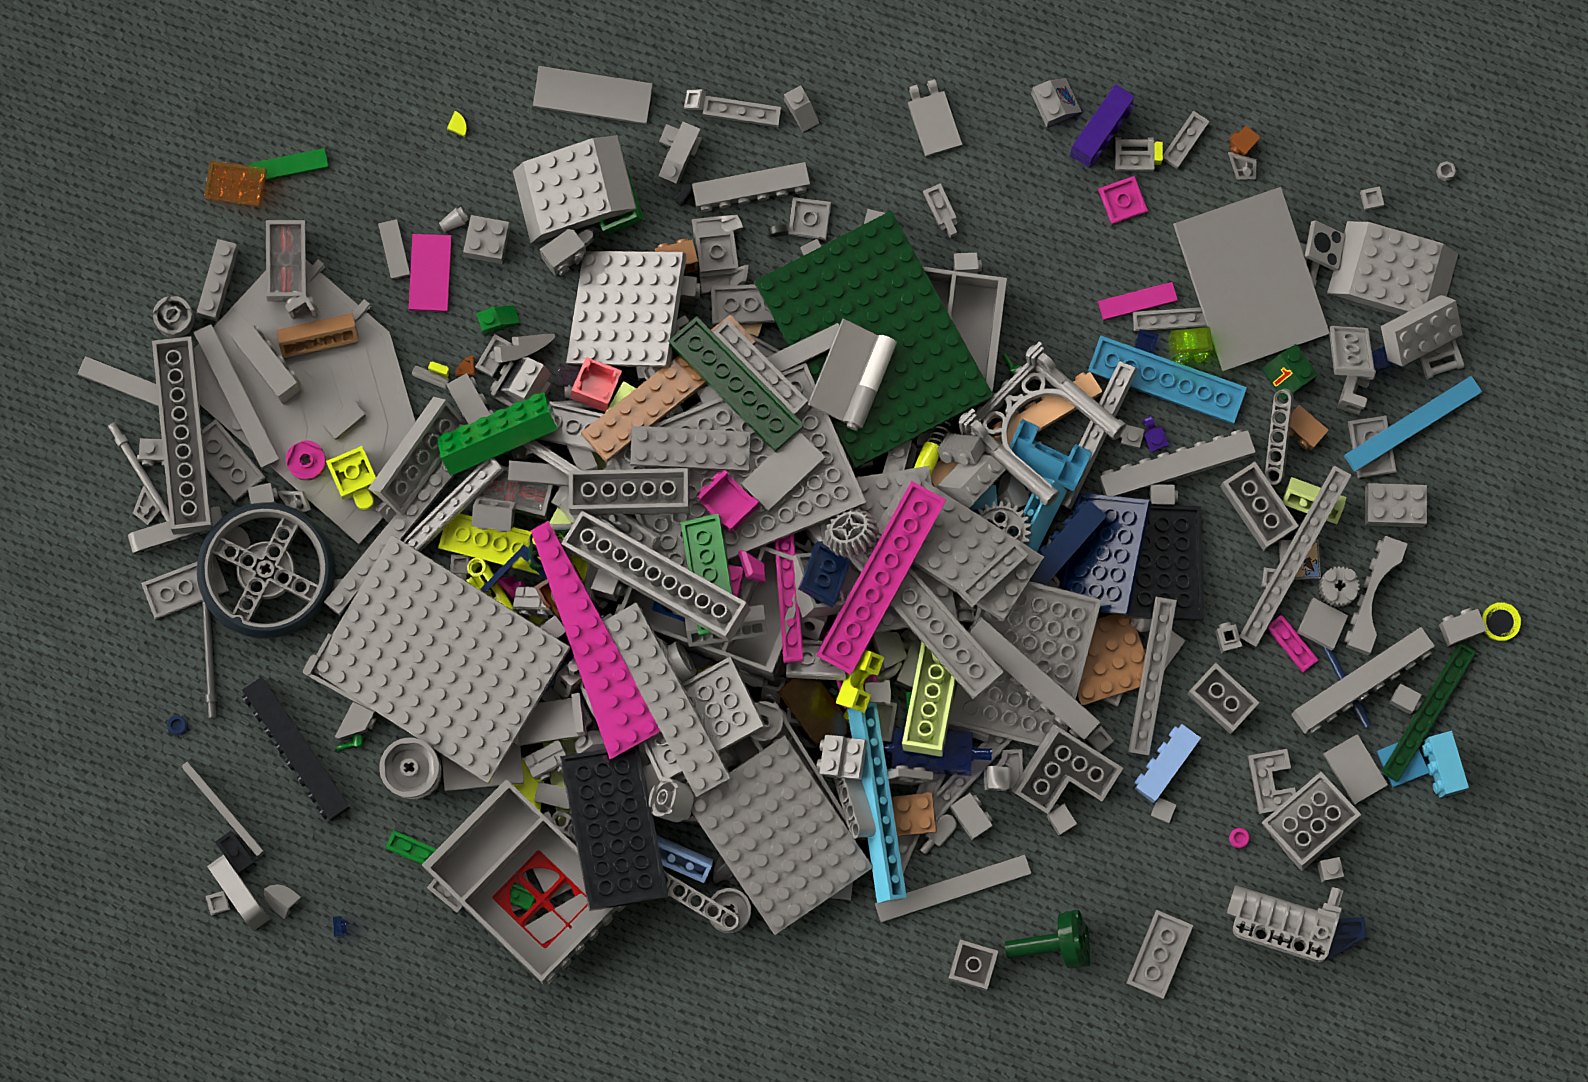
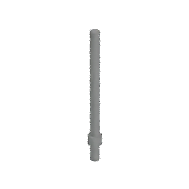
[108,422,170,522]

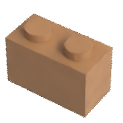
[1283,405,1328,450]

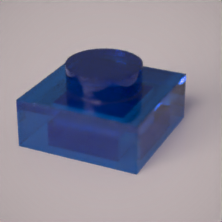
[1134,329,1159,354]
[333,916,347,938]

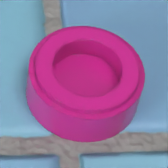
[1229,828,1250,848]

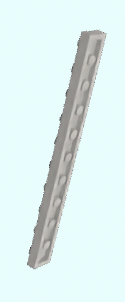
[324,460,457,615]
[1239,466,1351,646]

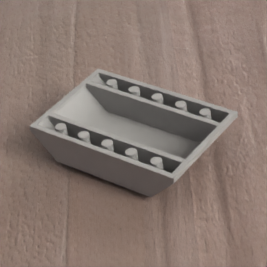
[513,135,637,244]
[1327,221,1458,315]

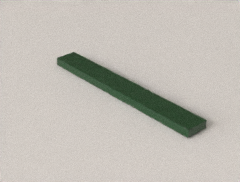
[1380,642,1477,783]

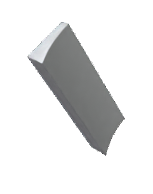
[533,66,653,125]
[368,397,467,515]

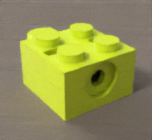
[326,446,376,511]

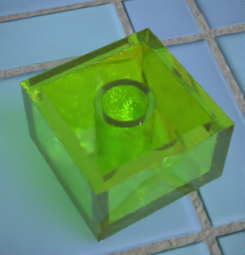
[1168,327,1213,364]

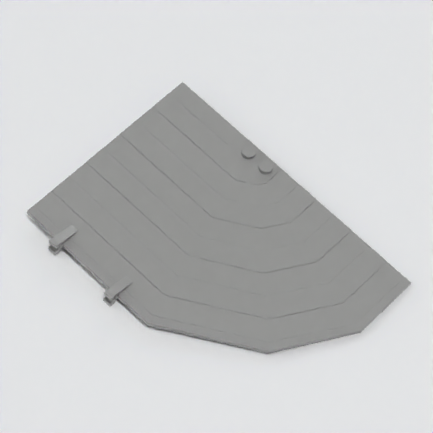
[194,258,415,544]

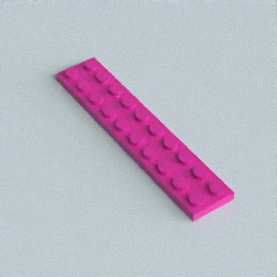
[816,481,946,674]

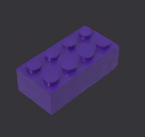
[1070,84,1135,168]

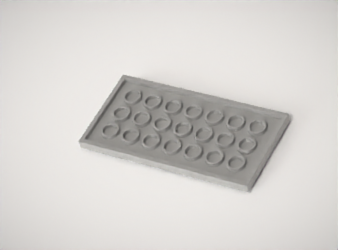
[876,472,1044,622]

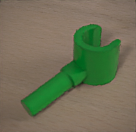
[1002,353,1020,377]
[337,735,364,751]

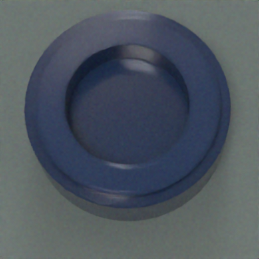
[167,715,187,736]

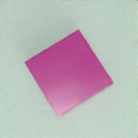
[1098,176,1148,225]

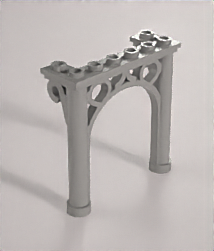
[959,342,1126,507]

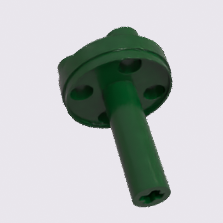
[1005,910,1090,969]

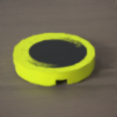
[1482,602,1521,641]

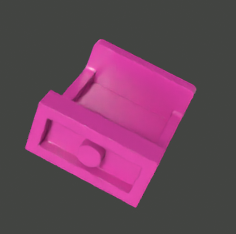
[697,470,760,534]

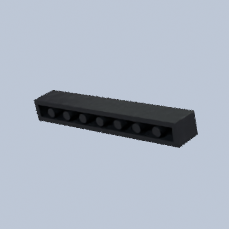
[242,677,350,821]

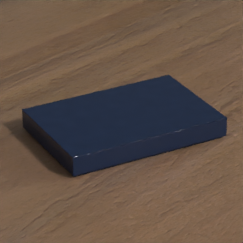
[798,541,851,608]

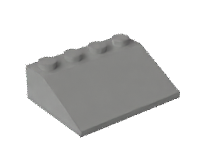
[1262,772,1361,871]

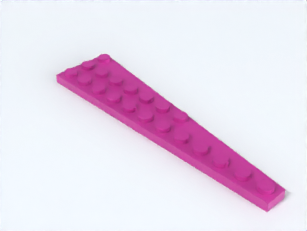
[531,521,661,759]

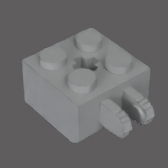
[540,229,594,276]

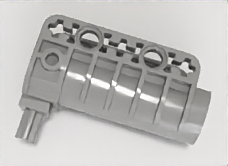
[1226,885,1343,963]

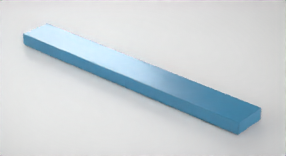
[1344,376,1482,472]

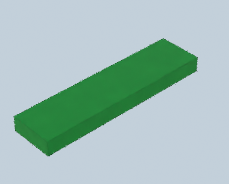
[249,148,329,183]

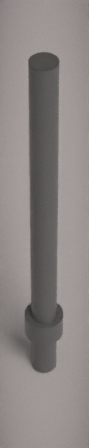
[202,602,217,719]

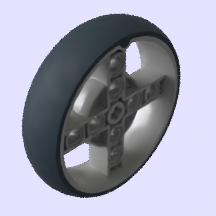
[197,502,335,638]

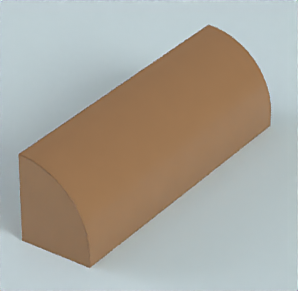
[277,313,359,358]

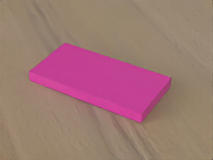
[409,234,452,312]

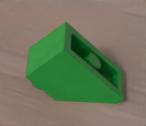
[476,305,520,336]

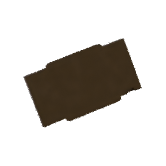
[777,678,851,753]

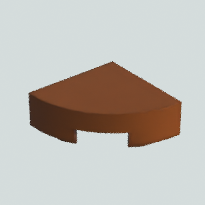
[455,356,475,377]

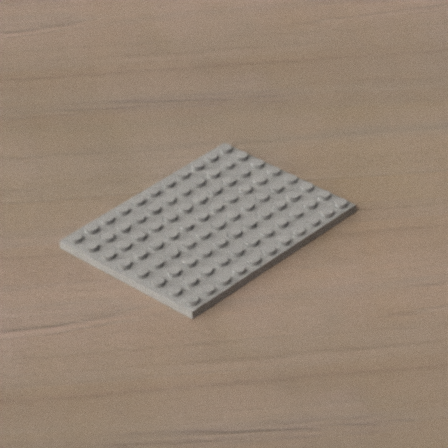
[612,363,866,569]
[313,535,571,783]

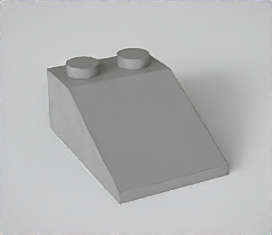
[793,553,845,618]

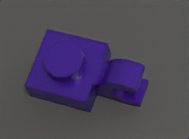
[1143,416,1169,453]

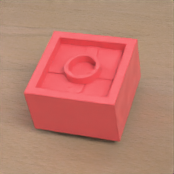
[571,357,622,412]

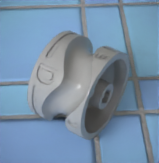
[379,738,443,800]

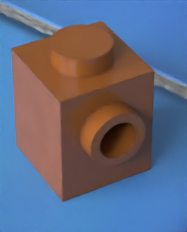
[1229,125,1260,156]

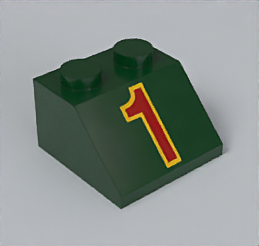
[1261,344,1318,400]

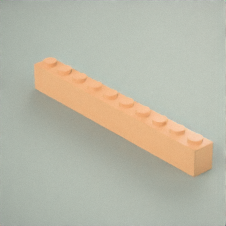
[931,372,1102,487]

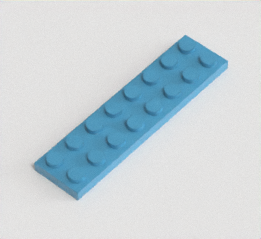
[1087,335,1247,424]

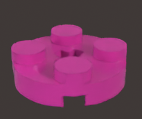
[286,440,326,480]

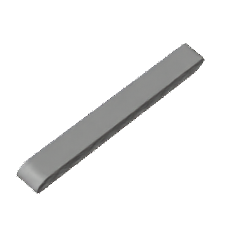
[552,812,741,931]

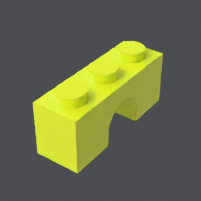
[836,650,884,713]

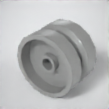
[709,888,751,933]

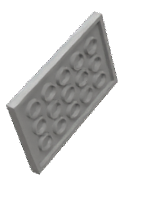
[642,657,766,782]

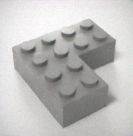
[1012,724,1123,814]

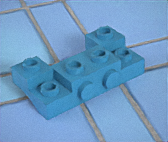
[1009,419,1093,491]

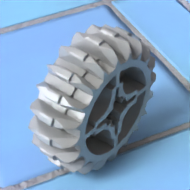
[825,508,878,558]

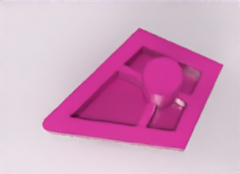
[738,550,766,583]
[498,576,525,600]

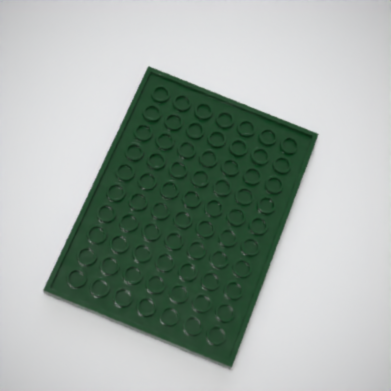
[754,210,994,469]

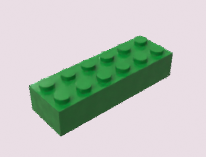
[437,392,558,476]

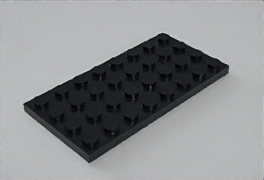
[560,744,669,911]

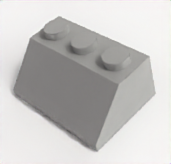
[936,454,1006,509]

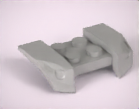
[692,215,748,294]

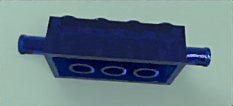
[883,729,992,776]

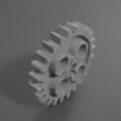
[978,501,1032,544]

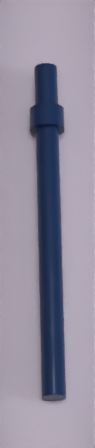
[1321,645,1371,729]

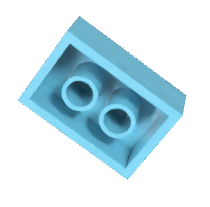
[1421,731,1469,798]

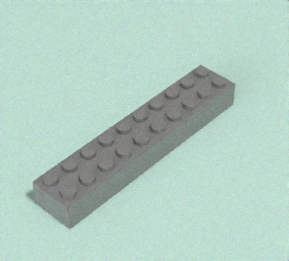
[152,336,213,535]
[561,511,751,643]

